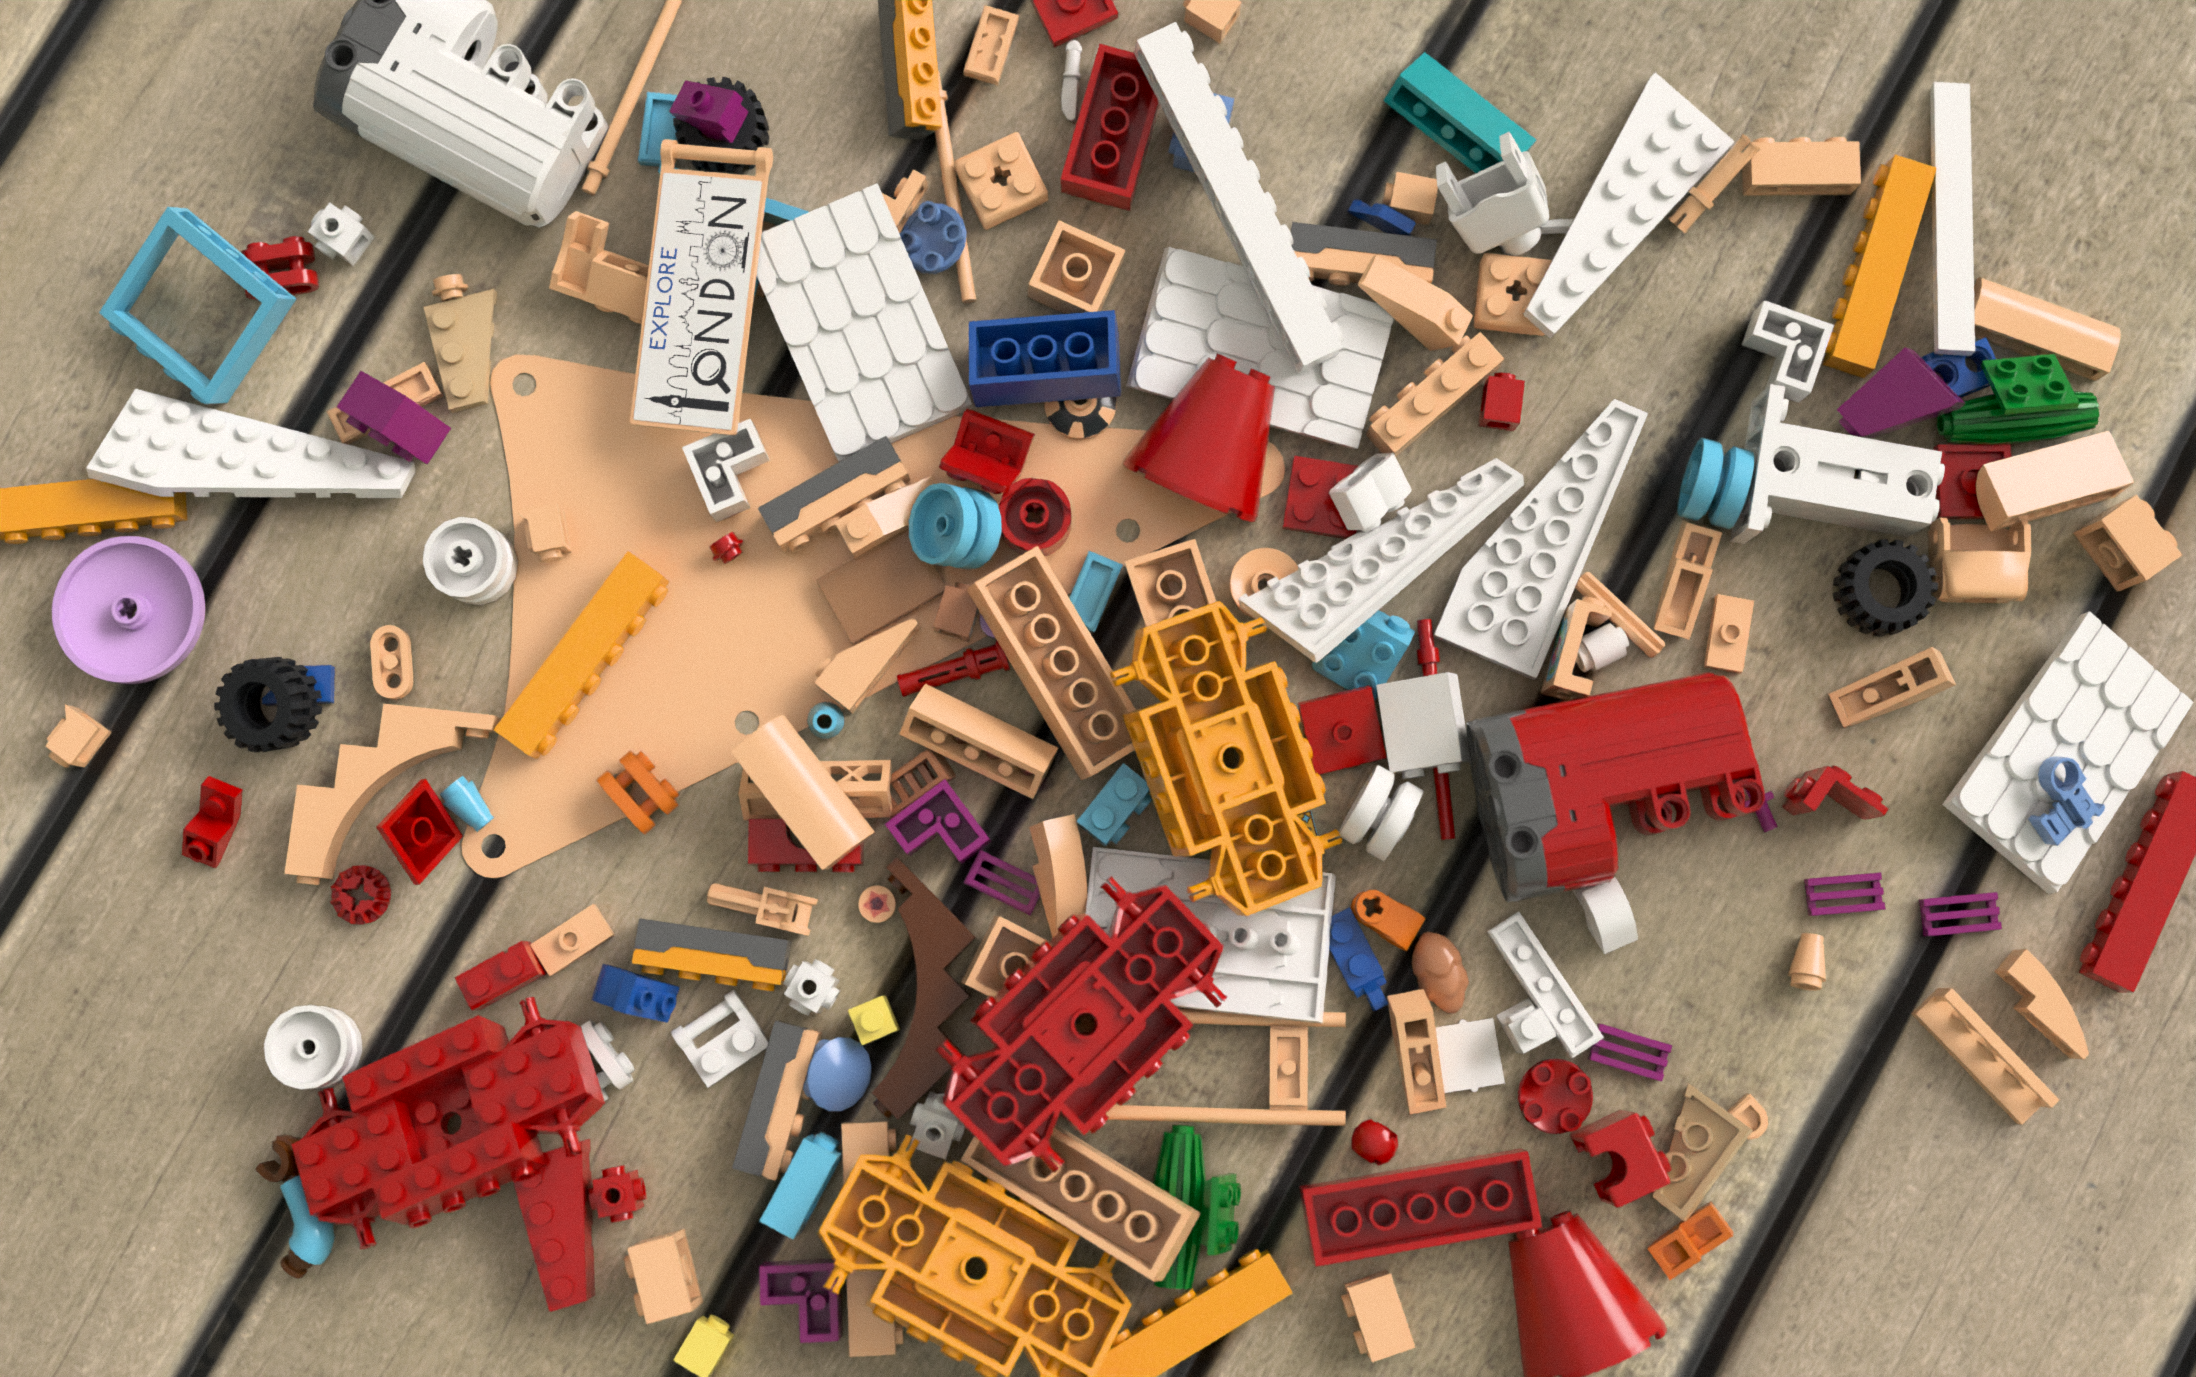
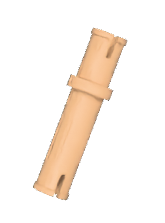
[1668,134,1760,234]

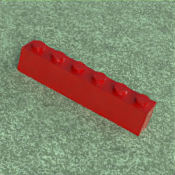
[2079,771,2196,993]

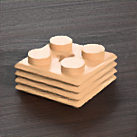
[954,132,1048,230]
[1474,253,1552,336]

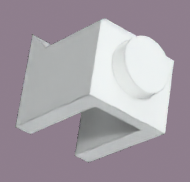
[1496,998,1557,1054]

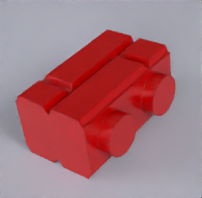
[455,941,547,1011]

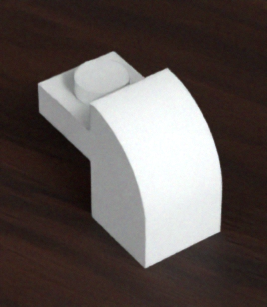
[1572,877,1638,954]

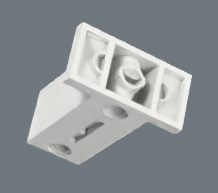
[1730,384,1945,544]

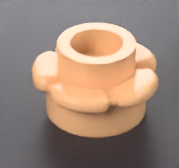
[432,274,468,302]

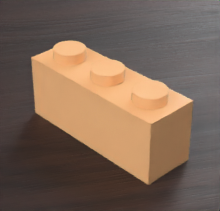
[1742,137,1861,196]

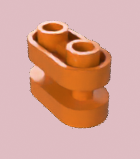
[596,750,680,835]

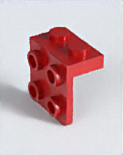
[939,408,1035,494]
[1782,765,1888,820]

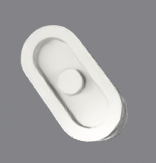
[580,1020,635,1101]

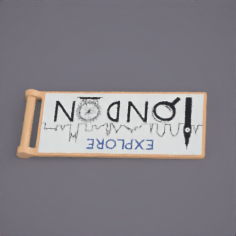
[630,139,773,436]

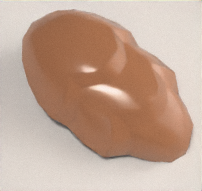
[1412,932,1469,1013]

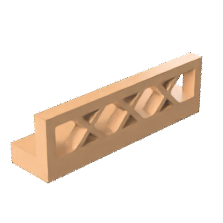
[738,760,892,820]
[1911,988,2059,1125]

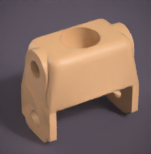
[1928,518,2031,604]

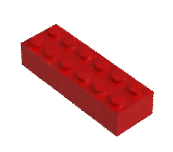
[1299,1148,1542,1267]

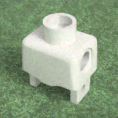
[1436,132,1549,256]

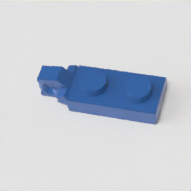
[1329,907,1388,1011]

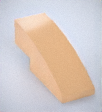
[1653,519,1722,640]
[1029,814,1087,938]
[1994,949,2089,1059]

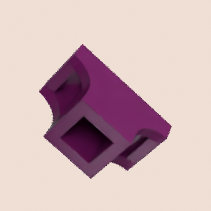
[669,80,749,143]

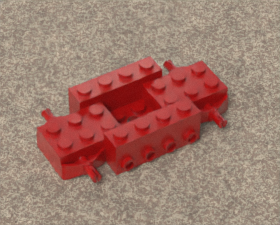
[935,876,1227,1173]
[291,997,605,1250]

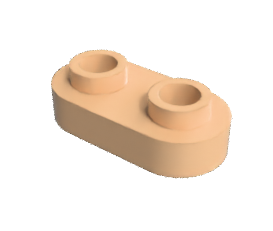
[370,625,414,700]

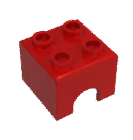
[1570,1110,1672,1208]

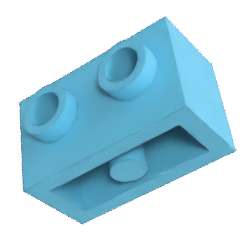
[1077,763,1152,847]

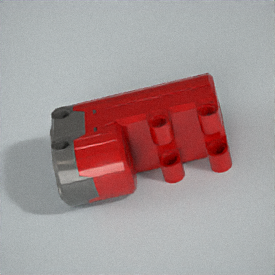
[1466,672,1765,902]

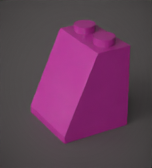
[1837,347,1966,438]

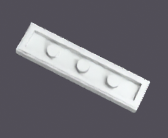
[1487,912,1604,1059]

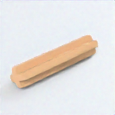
[1575,572,1665,658]

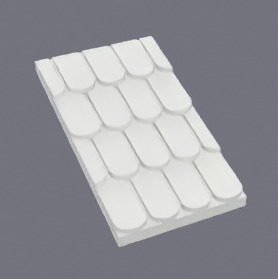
[756,183,973,462]
[1126,247,1394,449]
[1942,611,2194,894]
[1085,847,1336,1023]

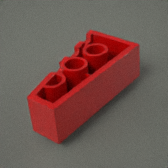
[513,1139,595,1312]

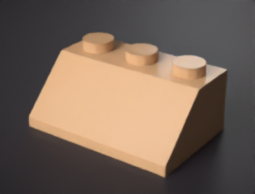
[1124,539,1216,626]

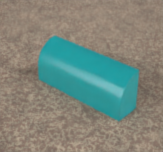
[1383,52,1537,173]

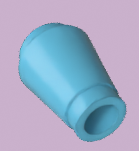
[807,702,844,739]
[440,776,494,832]

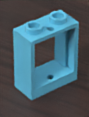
[760,1132,843,1240]

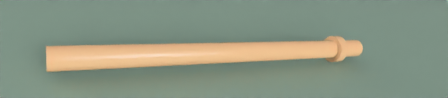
[582,0,682,196]
[935,71,976,303]

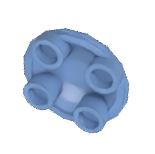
[899,201,967,274]
[803,1037,872,1111]

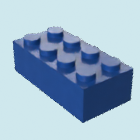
[969,310,1121,407]

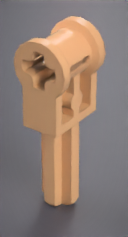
[707,883,818,936]

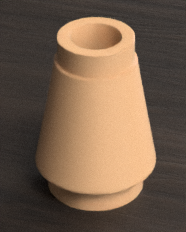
[1788,933,1826,991]

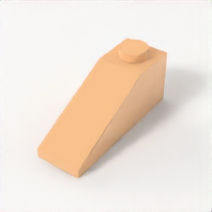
[1358,255,1473,351]
[834,475,937,558]
[815,618,921,714]
[1828,647,1956,728]
[1387,989,1446,1115]

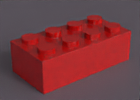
[1060,44,1160,211]

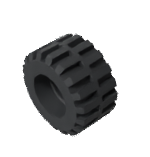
[673,77,769,175]
[1833,539,1938,637]
[214,657,322,752]

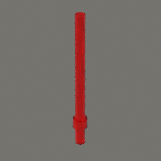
[1416,619,1456,840]

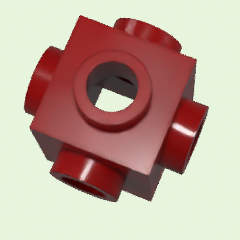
[588,1165,646,1223]

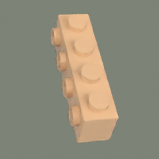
[1366,332,1504,457]
[899,684,1058,799]

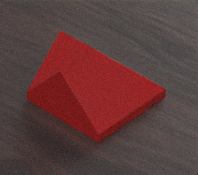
[376,779,463,885]

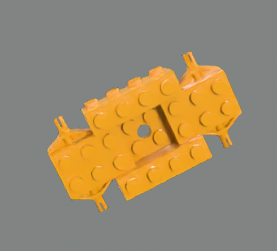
[1110,601,1342,916]
[817,1134,1132,1377]

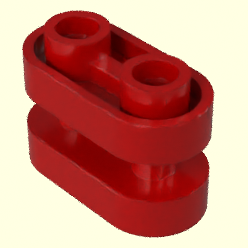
[241,236,319,300]

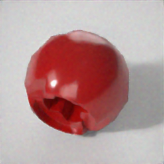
[1351,1119,1398,1166]

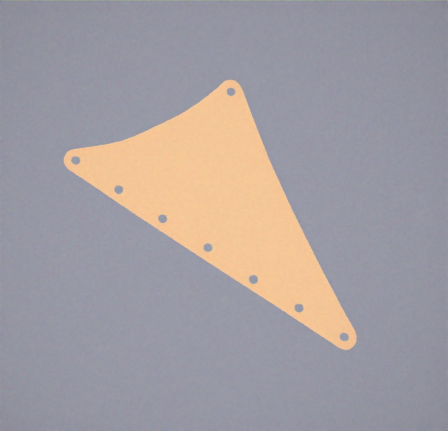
[461,354,1285,878]

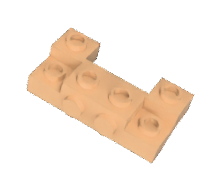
[549,211,649,324]

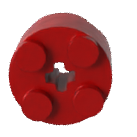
[998,478,1072,556]

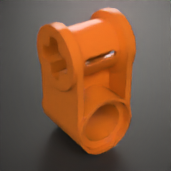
[1350,890,1426,951]

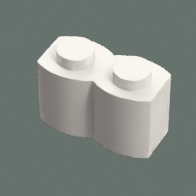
[1329,452,1412,532]

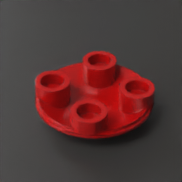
[1518,1059,1593,1134]

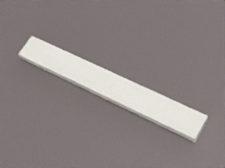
[1930,82,1975,356]

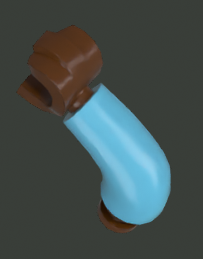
[255,1134,335,1278]

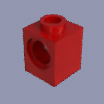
[1478,372,1525,431]

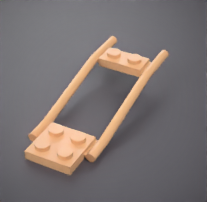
[1075,1008,1346,1126]

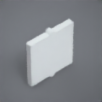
[1435,1018,1505,1093]

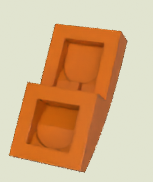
[1647,1201,1734,1280]

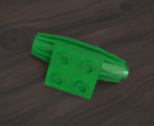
[1937,354,2100,445]
[1153,1124,1241,1289]

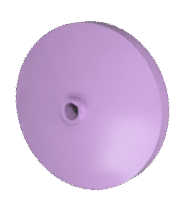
[52,536,205,684]

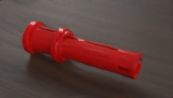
[897,640,1011,697]

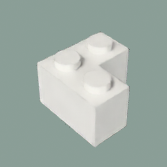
[1742,300,1834,403]
[682,419,770,522]

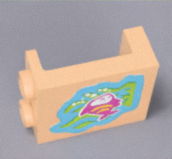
[1540,597,1613,701]

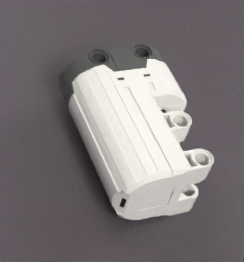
[313,0,609,228]

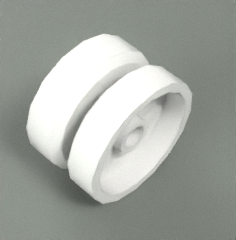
[423,517,518,605]
[1339,765,1423,861]
[264,1005,362,1089]

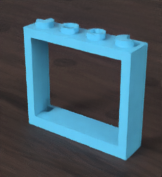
[99,207,296,404]

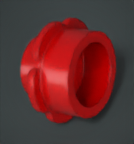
[709,532,744,564]

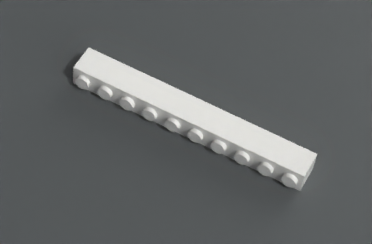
[1134,22,1344,374]

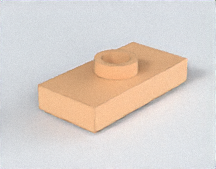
[963,5,1019,86]
[1704,594,1754,674]
[530,904,615,976]

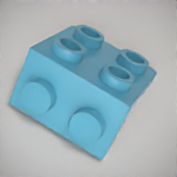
[1312,610,1415,701]

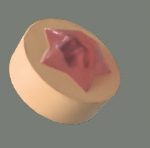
[858,885,897,923]

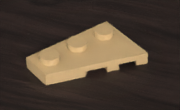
[423,289,497,413]
[1652,1083,1753,1221]

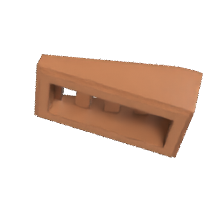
[890,749,956,819]

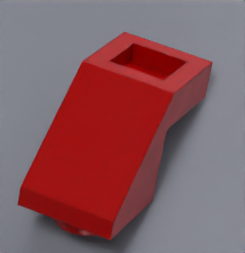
[182,776,243,869]

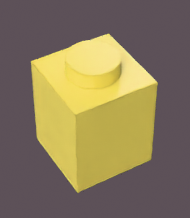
[848,995,900,1045]
[673,1315,735,1377]

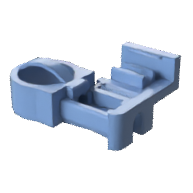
[2028,756,2105,846]

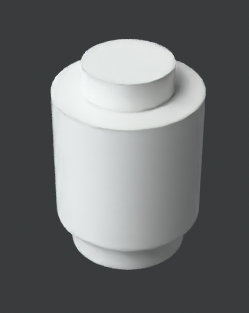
[1576,623,1629,672]

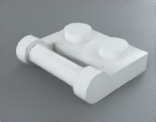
[671,989,769,1088]

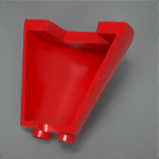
[1122,353,1275,522]
[1508,1210,1667,1377]

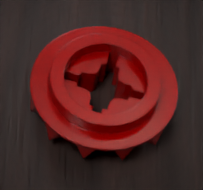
[330,865,391,925]

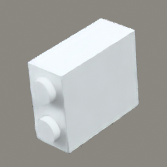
[1376,672,1471,779]

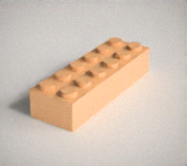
[967,546,1136,780]
[961,1124,1201,1281]

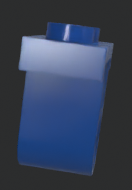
[591,964,680,1023]

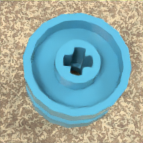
[1678,438,1754,529]
[909,483,1002,570]

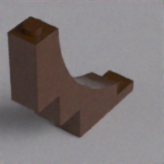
[872,857,977,1120]

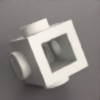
[308,202,375,266]
[783,959,840,1016]
[910,1091,965,1159]

